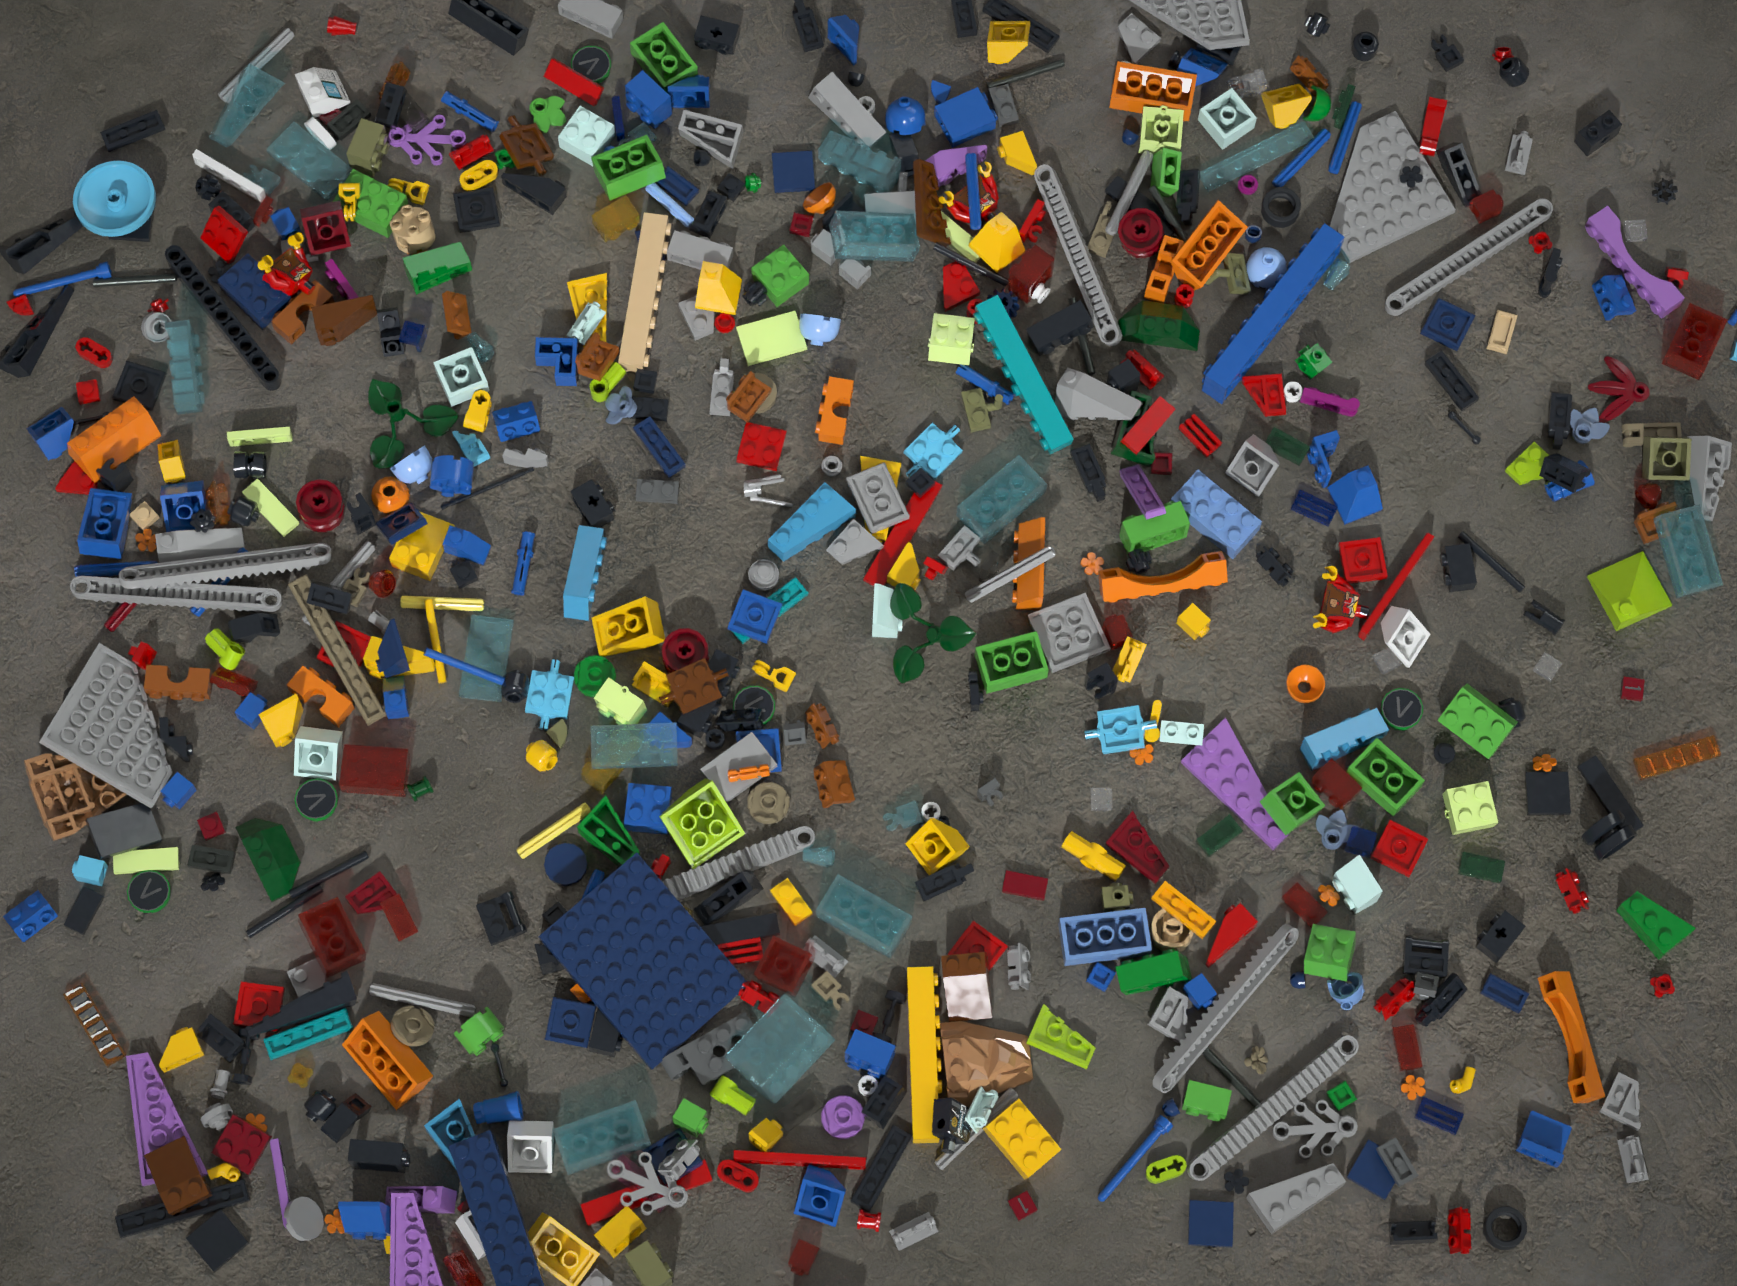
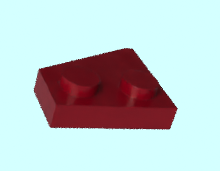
[345,871,405,915]

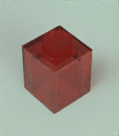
[1469,189,1504,224]
[1102,614,1133,650]
[788,1239,819,1276]

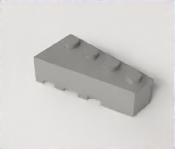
[808,72,886,152]

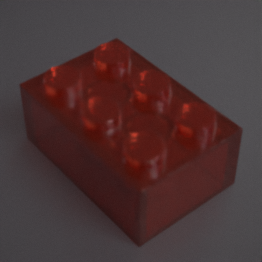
[1661,303,1728,380]
[339,744,410,797]
[298,897,366,978]

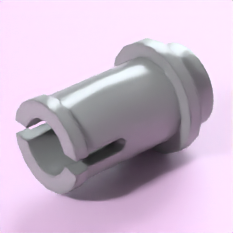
[368,610,390,634]
[210,1070,230,1099]

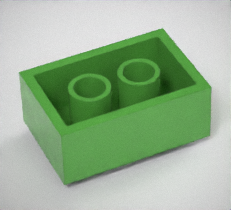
[630,22,698,93]
[591,135,666,201]
[333,169,409,238]
[1119,501,1190,558]
[975,631,1049,694]
[1437,684,1518,759]
[1345,738,1425,817]

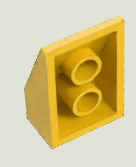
[389,511,455,581]
[592,596,665,657]
[363,636,436,678]
[528,1212,600,1286]

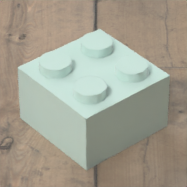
[1198,88,1257,150]
[558,106,615,166]
[433,347,489,407]

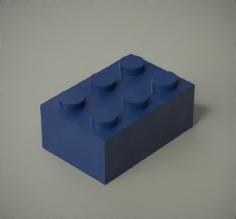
[218,254,291,330]

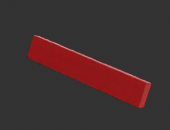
[863,481,942,586]
[1358,533,1434,641]
[733,1150,866,1170]
[580,1159,713,1226]

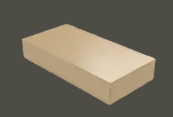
[1487,310,1518,354]

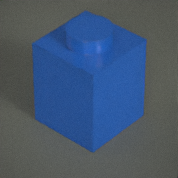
[270,207,301,241]
[235,692,269,730]
[160,772,197,810]
[1183,973,1217,1010]

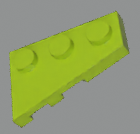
[1026,1004,1096,1069]

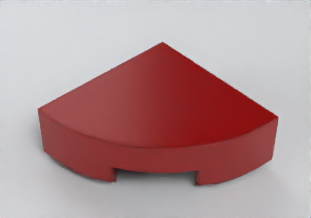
[6,294,34,316]

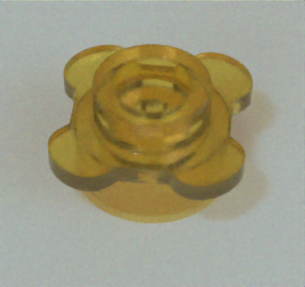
[288,1063,313,1088]

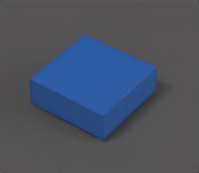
[1086,962,1116,992]

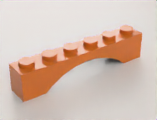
[1098,551,1228,602]
[1538,971,1605,1103]

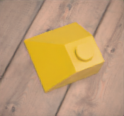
[987,21,1030,64]
[1261,84,1312,129]
[968,212,1025,273]
[695,261,742,315]
[258,694,304,748]
[905,818,970,875]

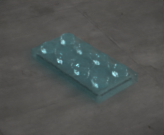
[266,122,353,201]
[459,615,514,702]
[591,723,678,769]

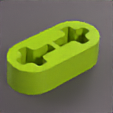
[1145,1155,1187,1184]

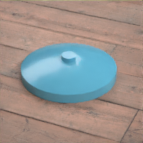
[73,161,156,237]

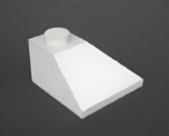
[1381,606,1431,668]

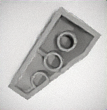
[1055,368,1142,420]
[1687,436,1732,521]
[155,528,245,563]

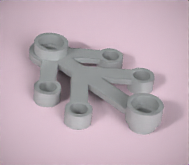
[1272,1100,1358,1159]
[607,1152,688,1215]

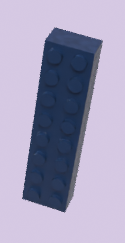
[448,1130,547,1286]

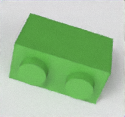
[1150,148,1182,197]
[1182,1080,1232,1121]
[673,1098,709,1138]

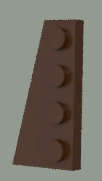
[913,159,951,247]

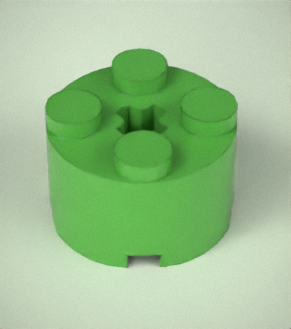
[454,1007,504,1056]

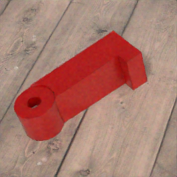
[1419,97,1448,157]

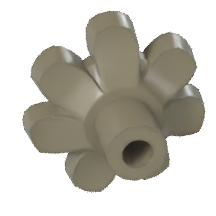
[1244,1046,1268,1074]

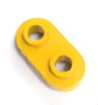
[460,160,498,191]

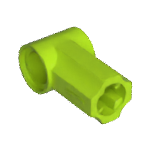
[590,362,626,402]
[205,628,245,670]
[709,1075,756,1116]

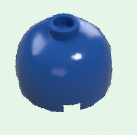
[885,97,926,135]

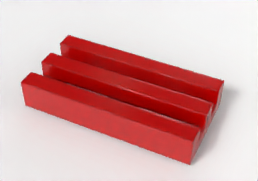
[1178,413,1222,458]
[718,937,764,965]

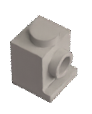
[839,256,871,290]

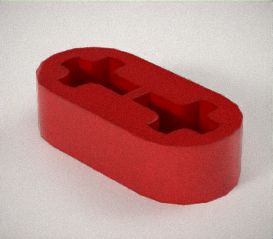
[75,337,113,368]

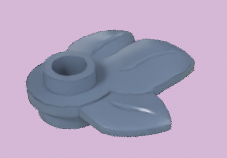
[605,386,637,424]
[1570,408,1610,444]
[1316,810,1359,850]

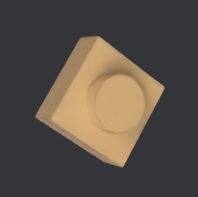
[130,501,160,531]

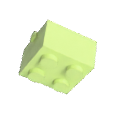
[1139,105,1184,155]
[928,313,975,365]
[594,677,647,730]
[1443,781,1498,835]

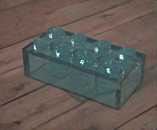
[829,211,920,262]
[956,455,1047,544]
[1653,504,1723,599]
[816,874,913,959]
[552,1100,651,1175]

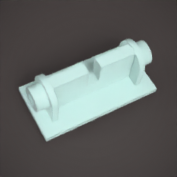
[567,301,606,345]
[1160,720,1204,746]
[965,1086,999,1133]

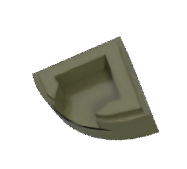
[546,719,567,749]

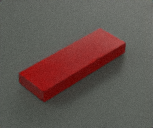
[543,58,604,106]
[1120,396,1176,455]

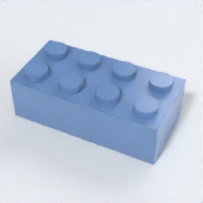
[1170,470,1262,559]
[1058,908,1152,966]

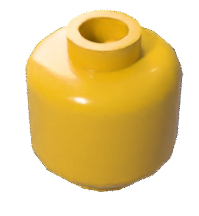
[526,740,558,772]

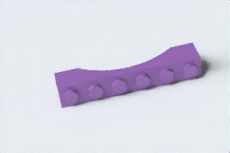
[1585,206,1684,319]

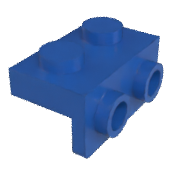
[1592,275,1636,321]
[492,401,540,442]
[3,890,58,942]

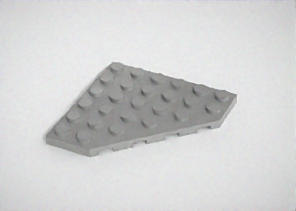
[1129,0,1250,50]
[1330,111,1456,264]
[39,643,173,808]

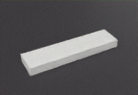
[192,149,266,203]

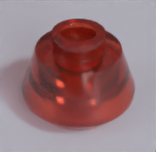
[1635,483,1662,510]
[369,570,396,598]

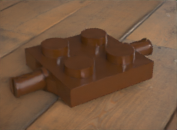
[499,115,554,176]
[659,658,729,714]

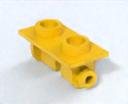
[1112,636,1147,683]

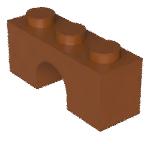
[271,280,335,345]
[144,665,213,702]

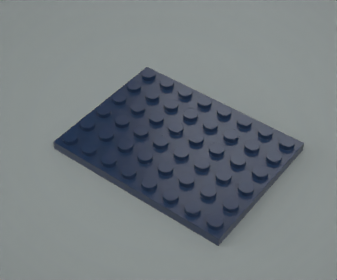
[538,853,748,1070]

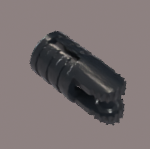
[1523,599,1565,635]

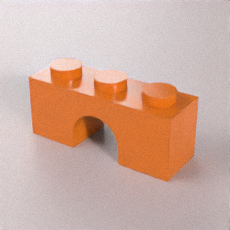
[1144,235,1184,303]
[815,376,854,445]
[287,666,355,728]

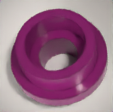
[1238,175,1258,195]

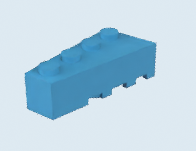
[768,482,856,562]

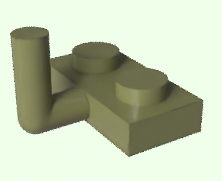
[1205,253,1251,295]
[961,388,1003,433]

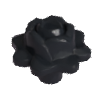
[190,509,216,533]

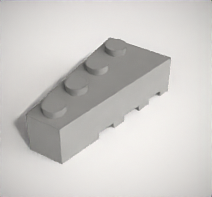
[1246,1163,1346,1234]

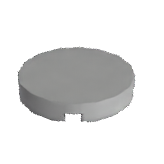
[284,1197,324,1241]

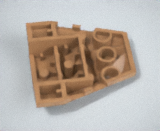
[24,754,127,841]
[940,1021,1033,1108]

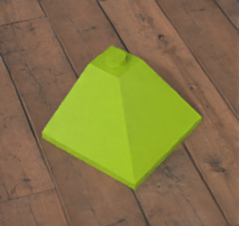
[1587,551,1672,631]
[659,778,745,869]

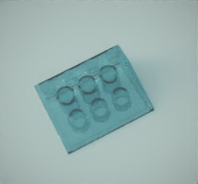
[724,994,835,1103]

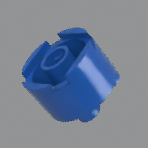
[430,455,474,497]

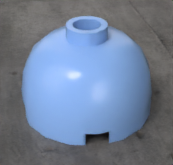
[1246,247,1287,289]
[799,314,841,346]
[390,445,432,485]

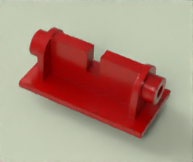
[449,134,494,170]
[1120,349,1164,390]
[1555,868,1589,914]
[1373,978,1415,1021]
[738,980,784,1017]
[1447,1207,1472,1254]

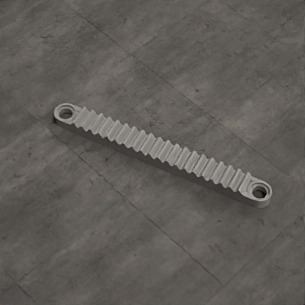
[1034,164,1122,346]
[1385,199,1553,316]
[119,543,331,590]
[70,576,283,612]
[663,826,815,901]
[1153,924,1299,1093]
[1187,1035,1359,1181]

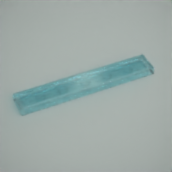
[1200,121,1314,192]

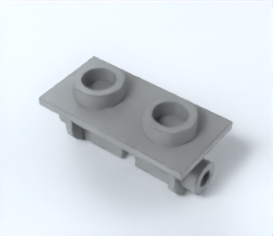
[1505,131,1533,175]
[801,935,848,978]
[1007,943,1031,990]
[1617,1136,1649,1183]
[658,1139,700,1182]
[889,1212,938,1251]

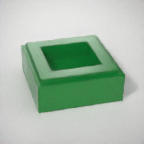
[1327,1080,1357,1111]

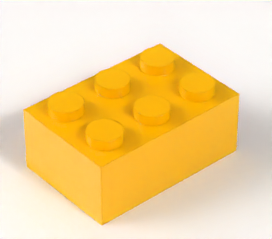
[982,1099,1062,1179]

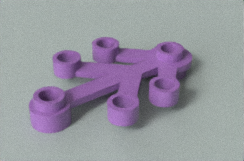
[387,114,466,166]

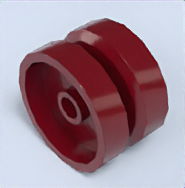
[1118,208,1164,258]
[296,479,345,533]
[662,628,709,674]

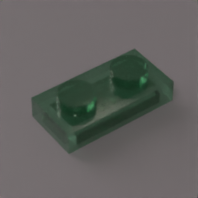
[1332,84,1356,129]
[1265,427,1310,466]
[1196,814,1243,858]
[1458,852,1505,883]

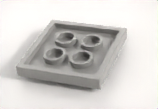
[1027,593,1110,673]

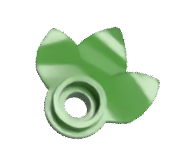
[530,96,566,133]

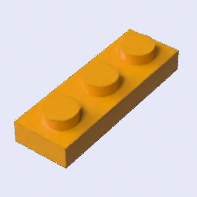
[1151,881,1216,939]

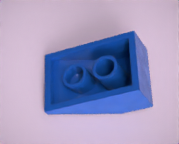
[77,488,132,559]

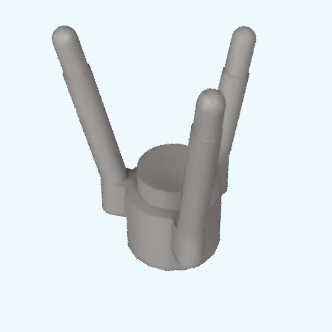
[744,474,793,507]

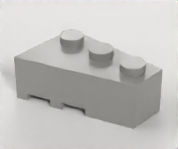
[678,110,744,169]

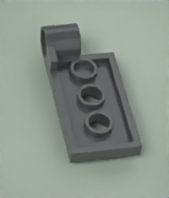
[661,1012,768,1087]

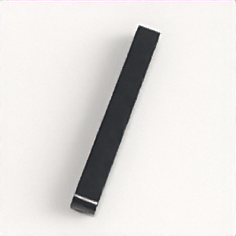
[165,245,281,391]

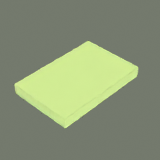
[736,311,807,366]

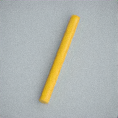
[424,599,447,683]

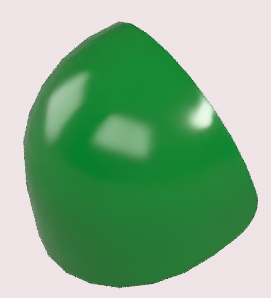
[1303,85,1331,122]

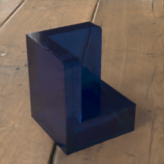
[399,320,427,352]
[1344,826,1377,858]

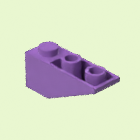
[925,145,987,187]
[385,1186,457,1213]

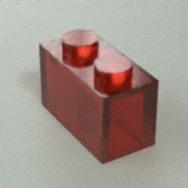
[1312,758,1362,810]

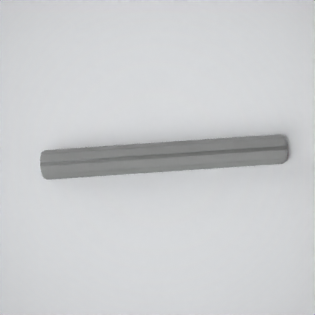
[218,28,294,102]
[1105,150,1154,236]
[302,541,375,626]
[965,545,1056,603]
[369,983,476,1017]
[934,1088,1018,1170]

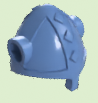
[1327,972,1365,1010]

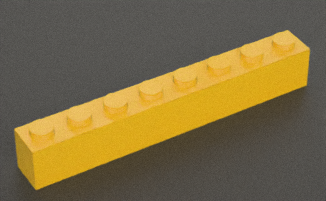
[907,967,942,1143]

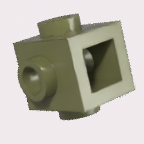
[1101,883,1133,913]

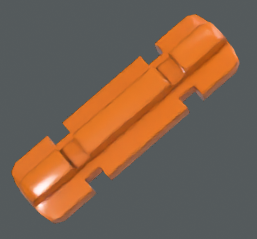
[727,764,770,782]

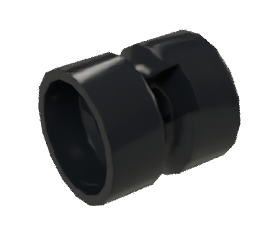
[233,451,267,478]

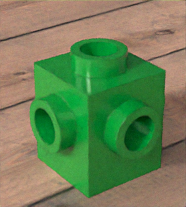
[1295,343,1332,380]

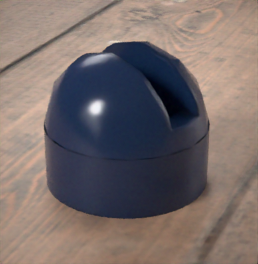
[1122,128,1140,145]
[1245,225,1262,243]
[1290,971,1306,989]
[1162,1098,1180,1117]

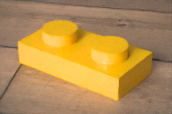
[770,878,812,926]

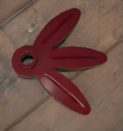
[1588,356,1650,423]

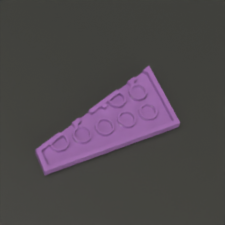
[1181,717,1288,850]
[126,1052,208,1186]
[390,1193,444,1286]

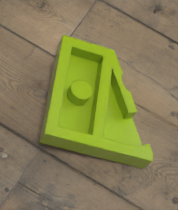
[1505,442,1549,485]

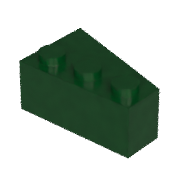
[1110,390,1155,467]

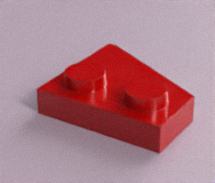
[943,261,980,312]
[1241,374,1286,417]
[55,461,99,495]

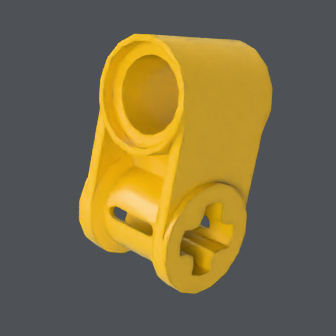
[463,390,492,433]

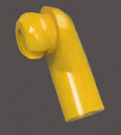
[1449,1067,1476,1094]
[207,1163,240,1182]

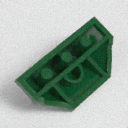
[1118,300,1200,351]
[235,818,301,902]

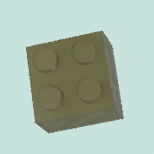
[346,118,390,178]
[1642,436,1692,480]
[625,1240,674,1286]

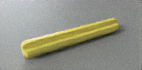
[400,596,484,611]
[517,803,591,859]

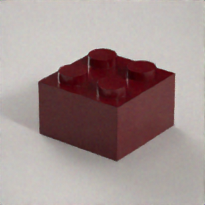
[300,200,351,256]

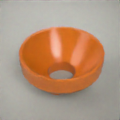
[802,182,836,214]
[371,476,410,514]
[1286,665,1325,703]

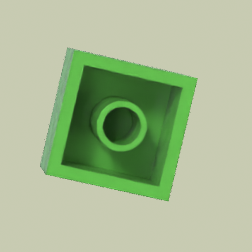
[751,245,809,307]
[1260,772,1325,836]
[1304,924,1356,982]

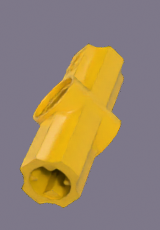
[1061,831,1126,882]

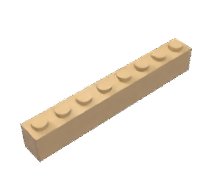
[618,212,672,373]

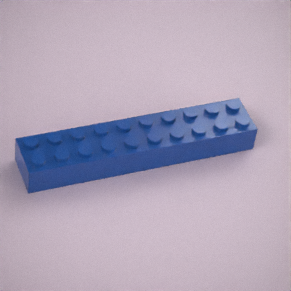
[1202,223,1345,404]

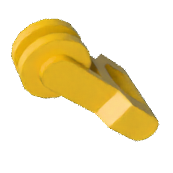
[387,178,430,205]
[338,183,360,222]
[752,660,796,692]
[1144,700,1162,743]

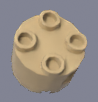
[390,205,435,254]
[1150,908,1194,952]

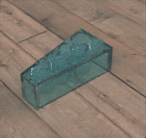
[209,63,285,147]
[818,130,901,193]
[165,320,205,415]

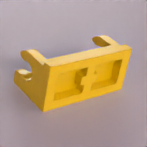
[632,661,673,708]
[594,1206,646,1259]

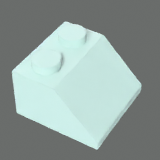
[872,584,902,638]
[294,726,343,781]
[1332,855,1383,914]

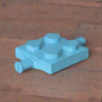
[904,422,963,480]
[525,659,574,731]
[1085,705,1157,754]

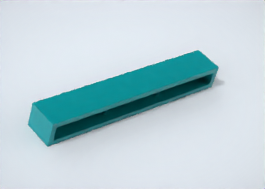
[973,295,1074,455]

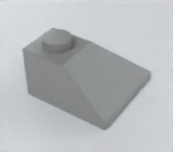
[1225,434,1280,497]

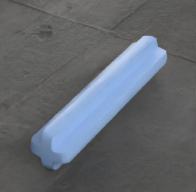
[645,183,694,227]

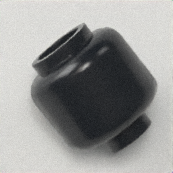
[1351,31,1379,61]
[1499,57,1529,87]
[227,496,260,527]
[501,670,530,703]
[1498,697,1526,729]
[304,1089,337,1123]

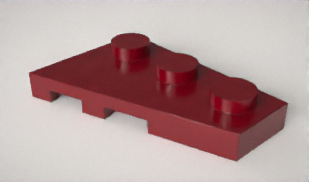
[1105,811,1170,884]

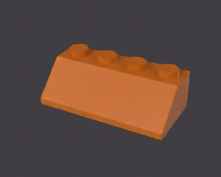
[1109,61,1197,121]
[1170,200,1248,291]
[67,396,161,483]
[1012,517,1045,611]
[342,1011,433,1110]

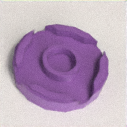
[821,1095,865,1139]

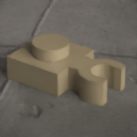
[343,568,371,607]
[811,971,849,1011]

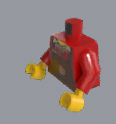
[939,162,999,223]
[257,232,315,296]
[1313,566,1369,633]

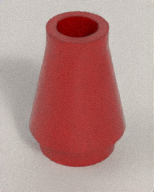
[327,16,356,36]

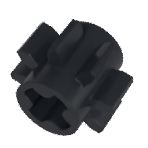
[1304,12,1330,37]
[195,174,221,201]
[1652,178,1678,205]
[742,281,767,306]
[1125,548,1152,574]

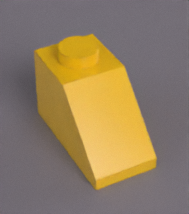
[997,131,1037,175]
[157,440,185,483]
[887,542,921,590]
[159,1027,204,1073]
[749,1118,783,1152]

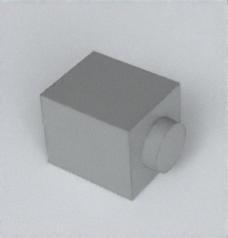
[811,229,843,266]

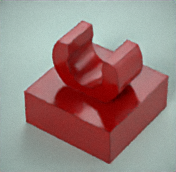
[1665,267,1689,289]
[923,556,948,580]
[128,642,157,670]

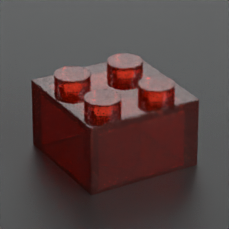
[1008,245,1055,304]
[754,936,815,997]

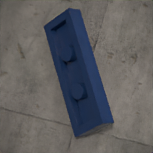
[633,417,686,478]

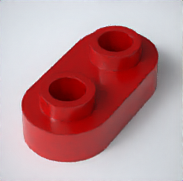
[717,1159,759,1193]

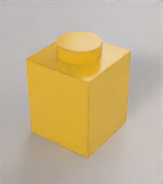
[1176,603,1211,640]

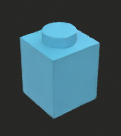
[72,855,108,887]

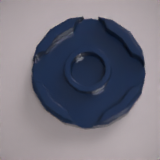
[544,843,587,886]

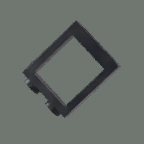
[347,1139,410,1173]

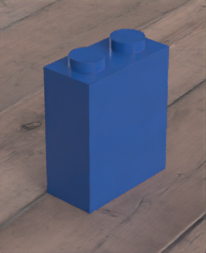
[934,87,998,148]

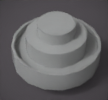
[141,312,172,343]
[748,559,779,591]
[200,1103,233,1130]

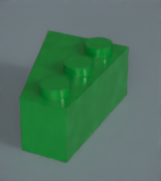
[402,242,472,295]
[577,795,640,867]
[1616,891,1696,960]
[1116,949,1192,995]

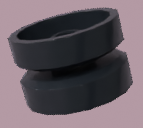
[1581,809,1637,861]

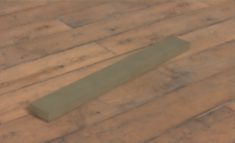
[288,574,386,726]

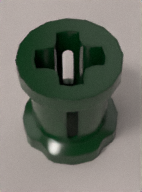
[406,776,434,802]

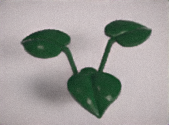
[368,379,458,468]
[890,583,976,684]

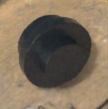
[1434,743,1455,764]

